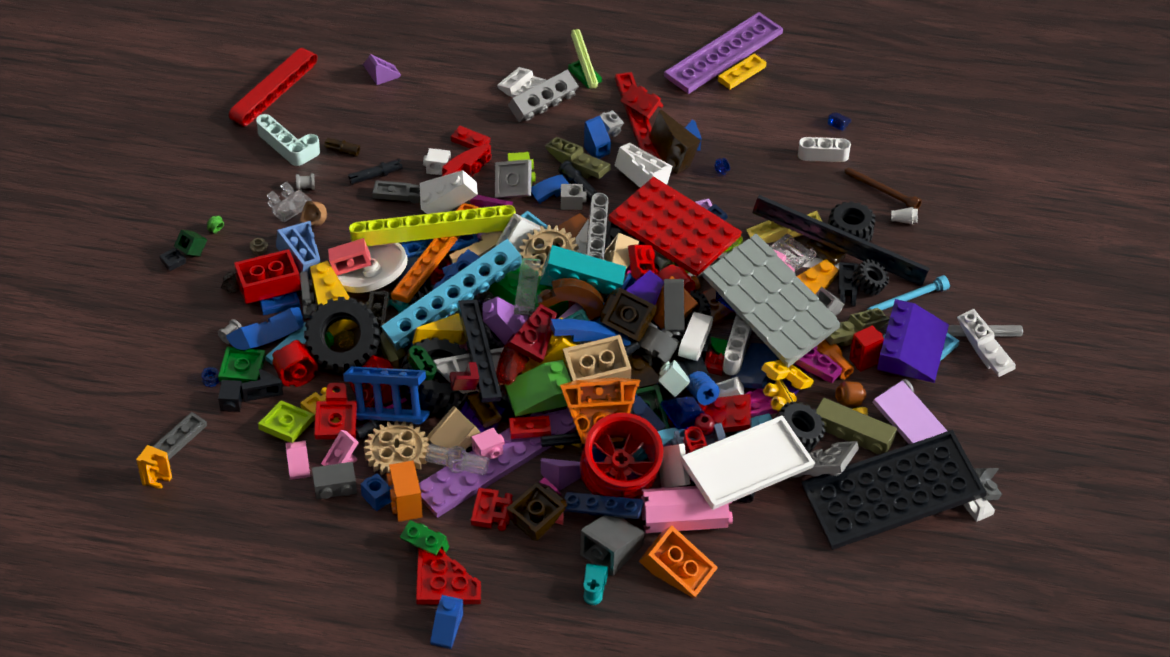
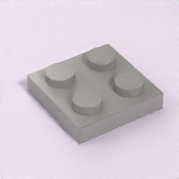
[495,159,532,199]

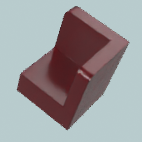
[449,362,479,391]

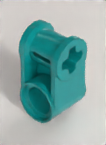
[584,564,608,605]

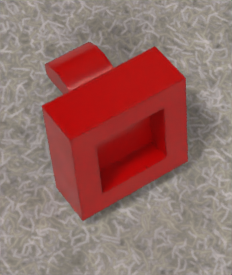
[704,351,724,376]

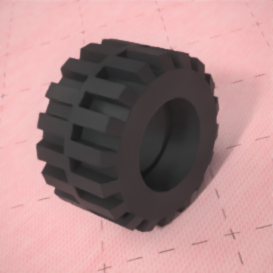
[828,201,875,242]
[773,401,825,453]

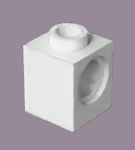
[423,148,451,175]

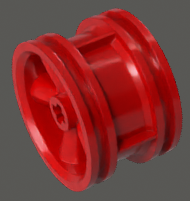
[580,413,664,499]

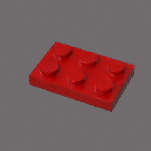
[691,394,751,433]

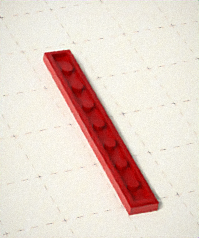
[615,72,661,160]

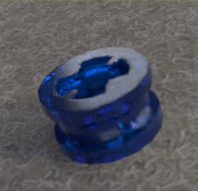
[201,367,220,387]

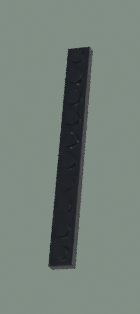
[752,195,930,286]

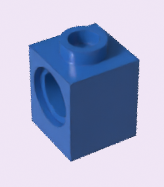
[361,473,392,511]

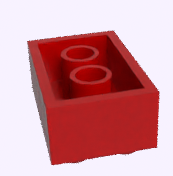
[234,249,301,304]

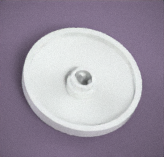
[337,243,408,293]

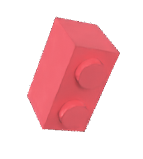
[328,238,371,276]

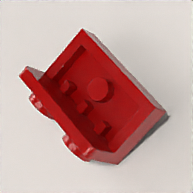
[620,84,663,119]

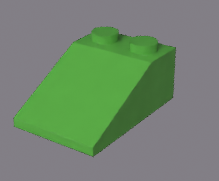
[504,360,571,417]

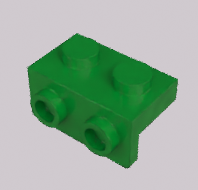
[400,520,450,555]

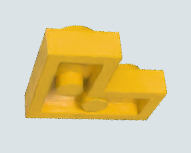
[761,360,814,389]

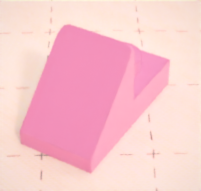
[321,430,359,466]
[286,441,310,480]

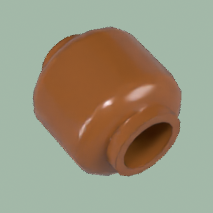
[835,381,866,407]

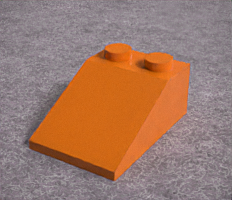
[639,525,718,598]

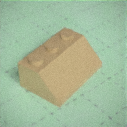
[563,335,632,382]

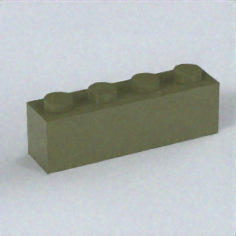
[816,398,897,454]

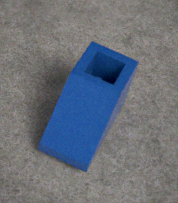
[584,115,611,159]

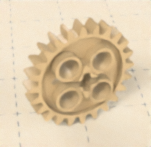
[519,225,579,276]
[364,421,430,475]

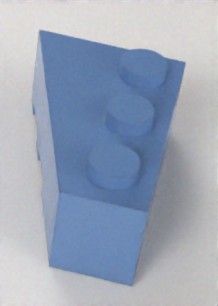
[276,221,320,279]

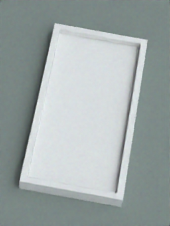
[680,415,815,510]

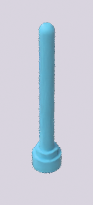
[867,275,950,310]

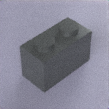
[312,462,357,499]

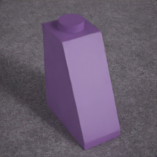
[483,297,528,354]

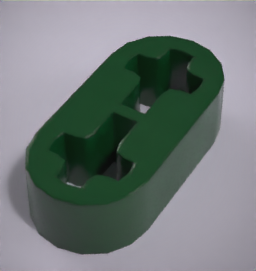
[407,345,437,381]

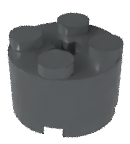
[636,322,680,365]

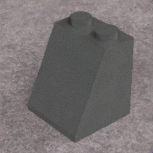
[580,515,644,576]

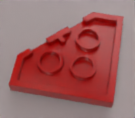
[416,548,481,604]

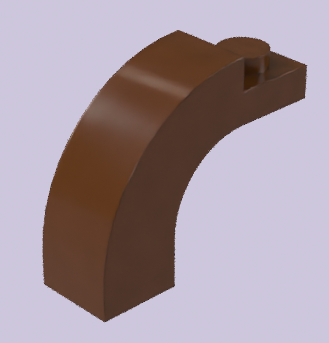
[537,278,605,320]

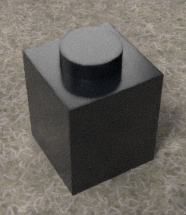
[218,380,243,412]

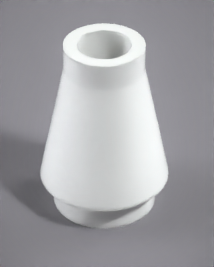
[891,207,918,225]

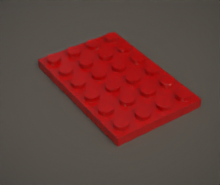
[608,176,742,277]

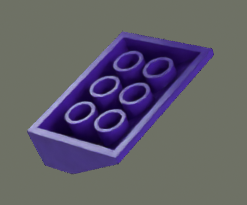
[877,299,949,383]

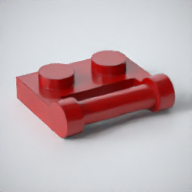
[628,244,659,279]

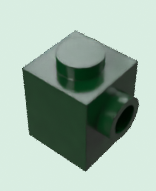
[174,230,207,256]

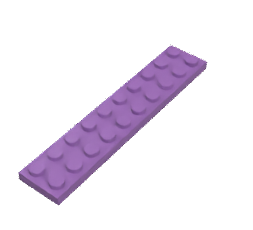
[419,406,577,518]

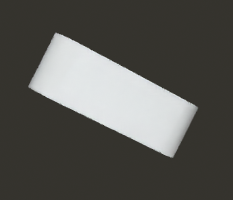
[798,137,851,162]
[678,312,713,361]

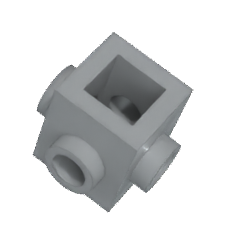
[600,110,624,137]

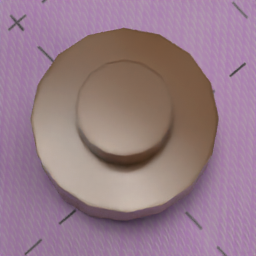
[300,201,327,227]

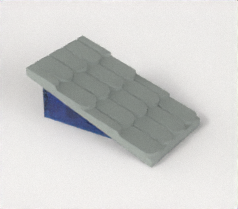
[703,234,840,368]

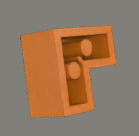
[386,460,422,522]

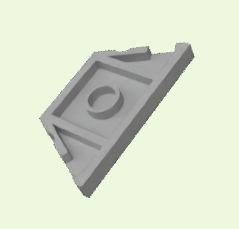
[433,347,505,394]

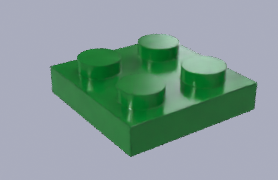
[218,347,266,383]

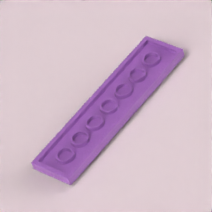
[664,12,783,94]

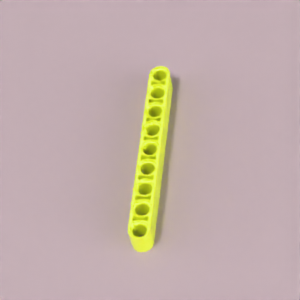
[349,205,516,246]

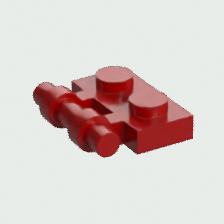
[471,488,513,531]

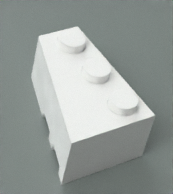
[420,170,477,214]

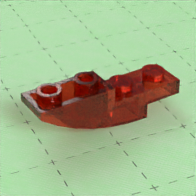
[496,333,530,386]

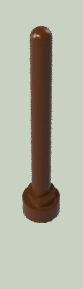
[845,167,922,209]

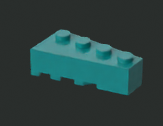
[539,245,626,294]

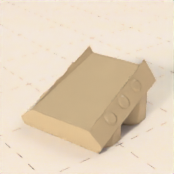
[427,406,480,463]

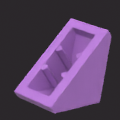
[363,54,401,85]
[541,458,581,491]

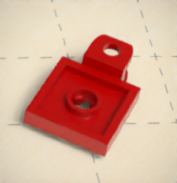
[314,383,357,439]

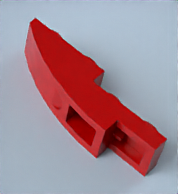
[442,144,492,177]

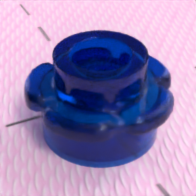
[714,158,730,175]

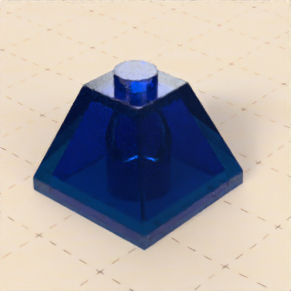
[660,397,706,430]

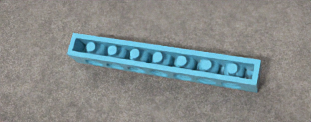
[381,239,522,350]

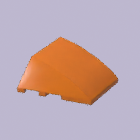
[560,377,640,444]

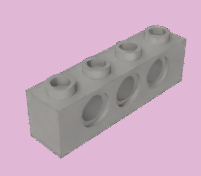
[508,70,579,122]

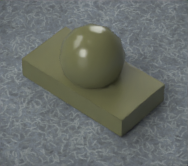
[378,333,407,369]

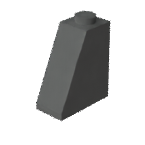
[663,279,684,338]

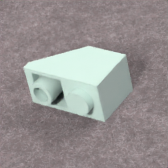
[658,360,690,397]

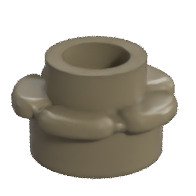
[250,238,268,255]

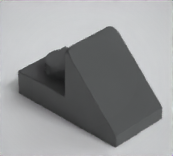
[974,468,1002,501]

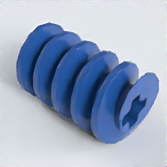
[686,371,720,405]

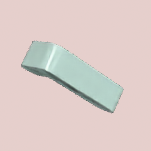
[256,114,320,166]

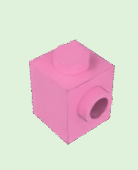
[472,428,505,463]

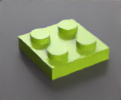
[258,400,315,443]

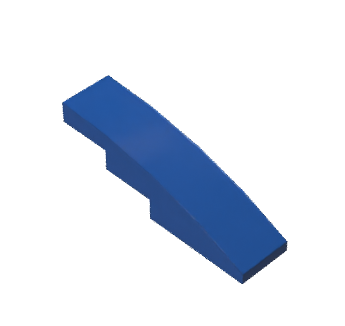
[550,319,631,346]

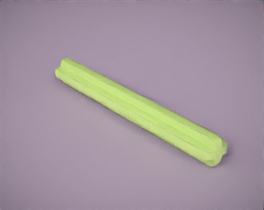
[571,29,598,89]

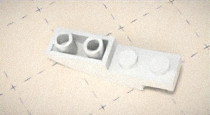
[957,309,1015,377]

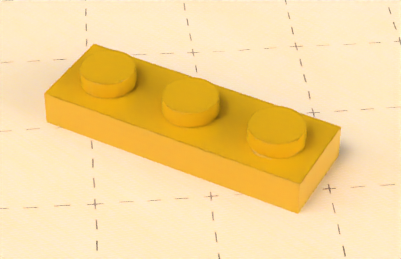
[718,54,766,90]

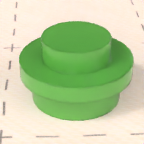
[207,216,224,233]

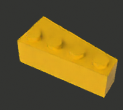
[310,261,358,336]

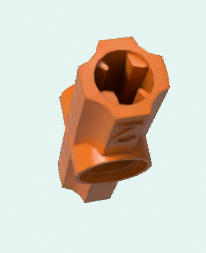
[817,340,854,380]

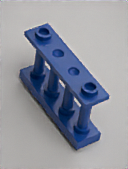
[343,366,430,424]

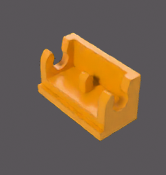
[136,445,172,489]

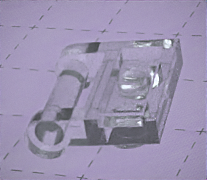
[770,233,817,272]

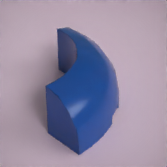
[226,307,304,350]

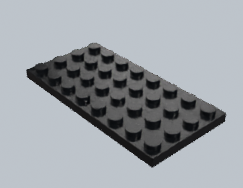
[801,430,986,550]

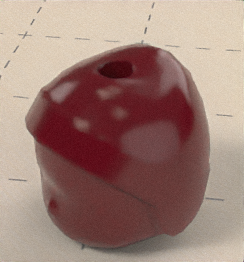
[694,413,715,436]

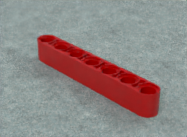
[229,48,317,126]

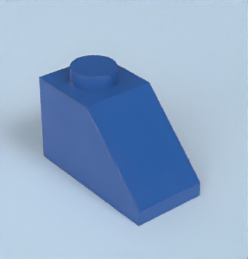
[430,595,463,649]

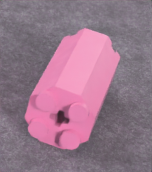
[641,486,733,533]

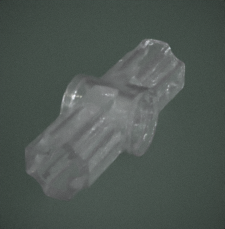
[425,444,489,475]

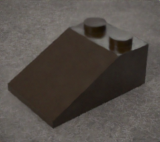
[649,110,701,174]

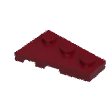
[507,304,557,363]

